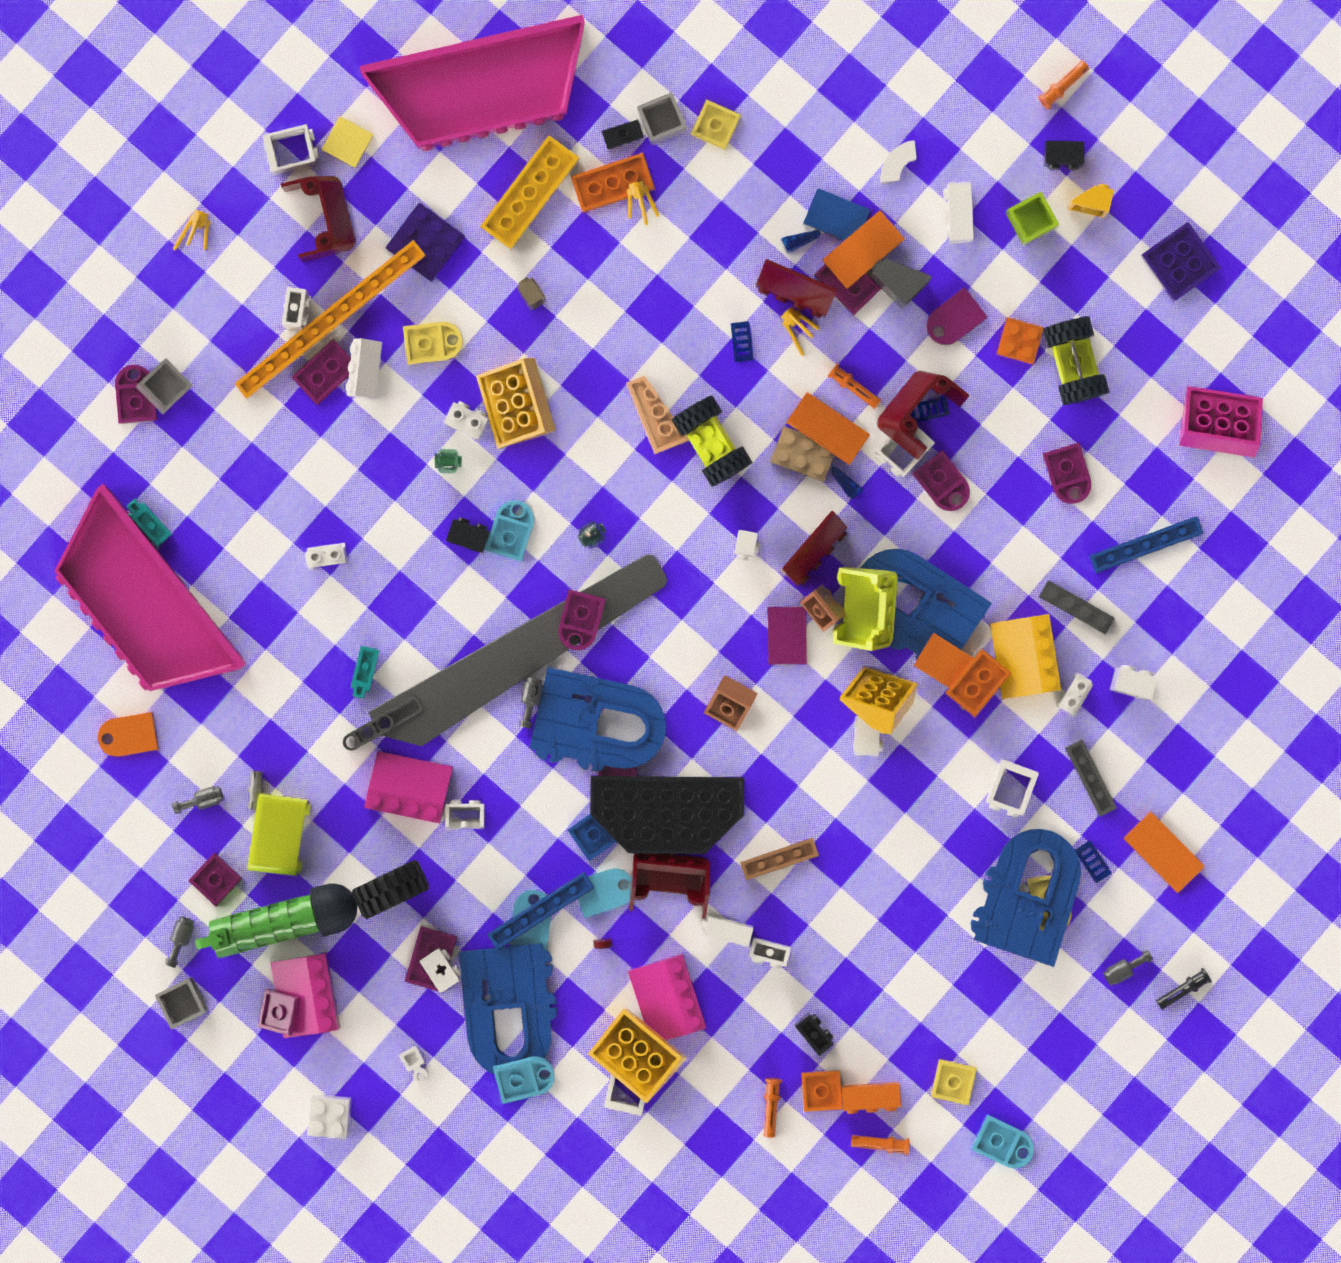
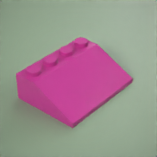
[1179,386,1263,458]
[364,751,453,824]
[270,952,340,1038]
[628,953,706,1040]

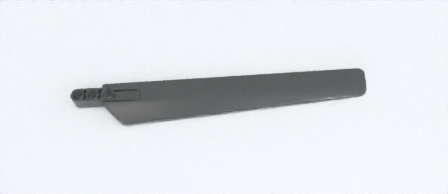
[343,554,667,751]

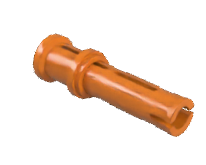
[1038,60,1090,109]
[827,363,881,409]
[763,1078,782,1138]
[851,1135,910,1156]

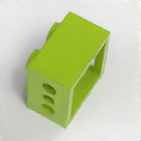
[1006,191,1060,246]

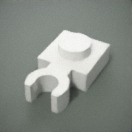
[399,1045,428,1082]

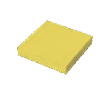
[691,99,741,151]
[321,116,374,168]
[931,1059,977,1106]

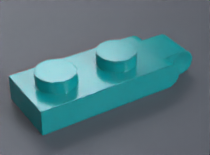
[126,498,172,547]
[351,645,380,699]

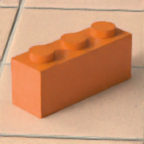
[841,1082,901,1114]

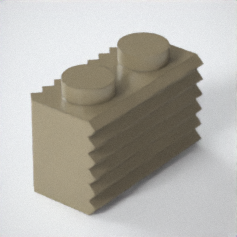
[518,277,546,311]

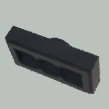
[602,119,644,150]

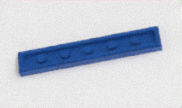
[1089,516,1204,574]
[487,872,595,950]

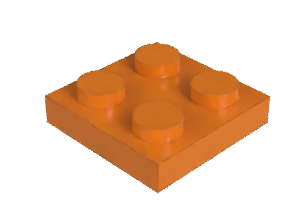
[996,317,1044,365]
[801,1070,842,1112]

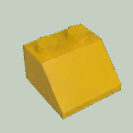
[1067,184,1114,218]

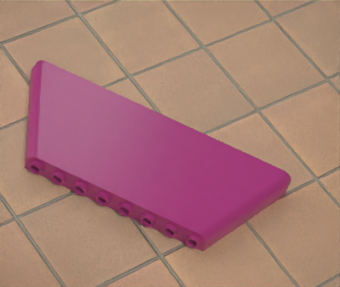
[359,14,585,151]
[54,484,247,692]

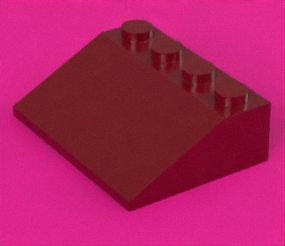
[755,259,837,319]
[780,510,848,586]

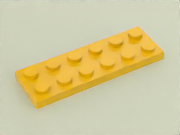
[480,135,580,250]

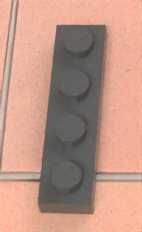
[1038,580,1115,635]
[1065,739,1117,817]

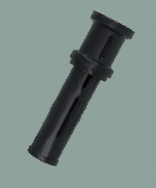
[1156,968,1212,1010]

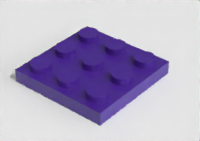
[385,202,466,283]
[1140,222,1221,302]

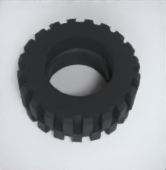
[352,860,429,919]

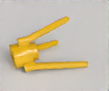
[627,181,659,225]
[173,210,211,250]
[781,307,820,356]

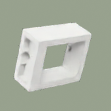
[262,124,319,175]
[875,428,935,478]
[985,759,1039,818]
[700,914,753,947]
[604,1074,645,1116]

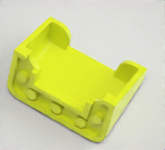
[833,567,898,651]
[248,793,311,876]

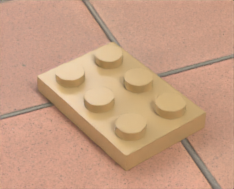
[771,426,834,482]

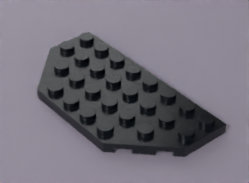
[590,776,744,854]

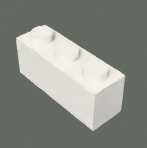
[943,182,974,243]
[346,338,382,400]

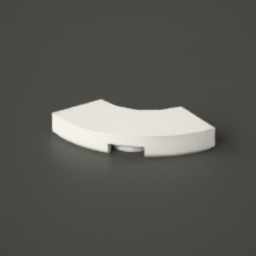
[880,140,917,183]

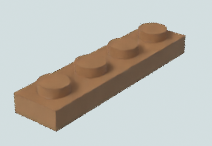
[740,837,819,880]

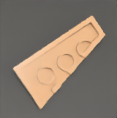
[626,376,690,454]

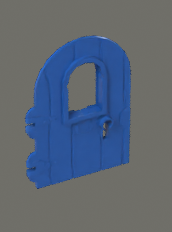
[860,549,992,660]
[529,667,666,772]
[970,829,1081,967]
[459,943,558,1074]

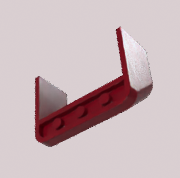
[281,176,356,262]
[877,370,970,460]
[629,853,710,919]

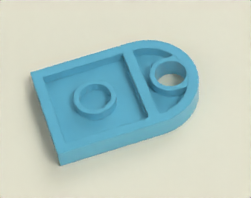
[485,500,534,562]
[578,868,631,918]
[509,890,551,950]
[493,1056,555,1104]
[971,1114,1034,1168]

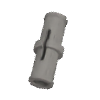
[247,771,263,810]

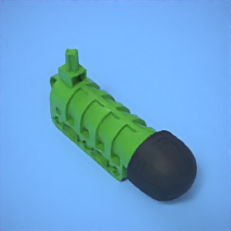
[195,883,357,959]

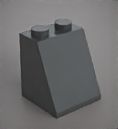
[870,259,932,309]

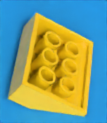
[476,358,556,449]
[990,614,1061,699]
[840,666,918,735]
[588,1008,687,1103]

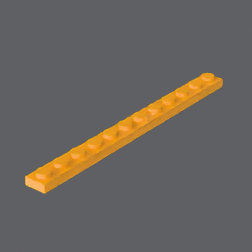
[234,240,426,399]

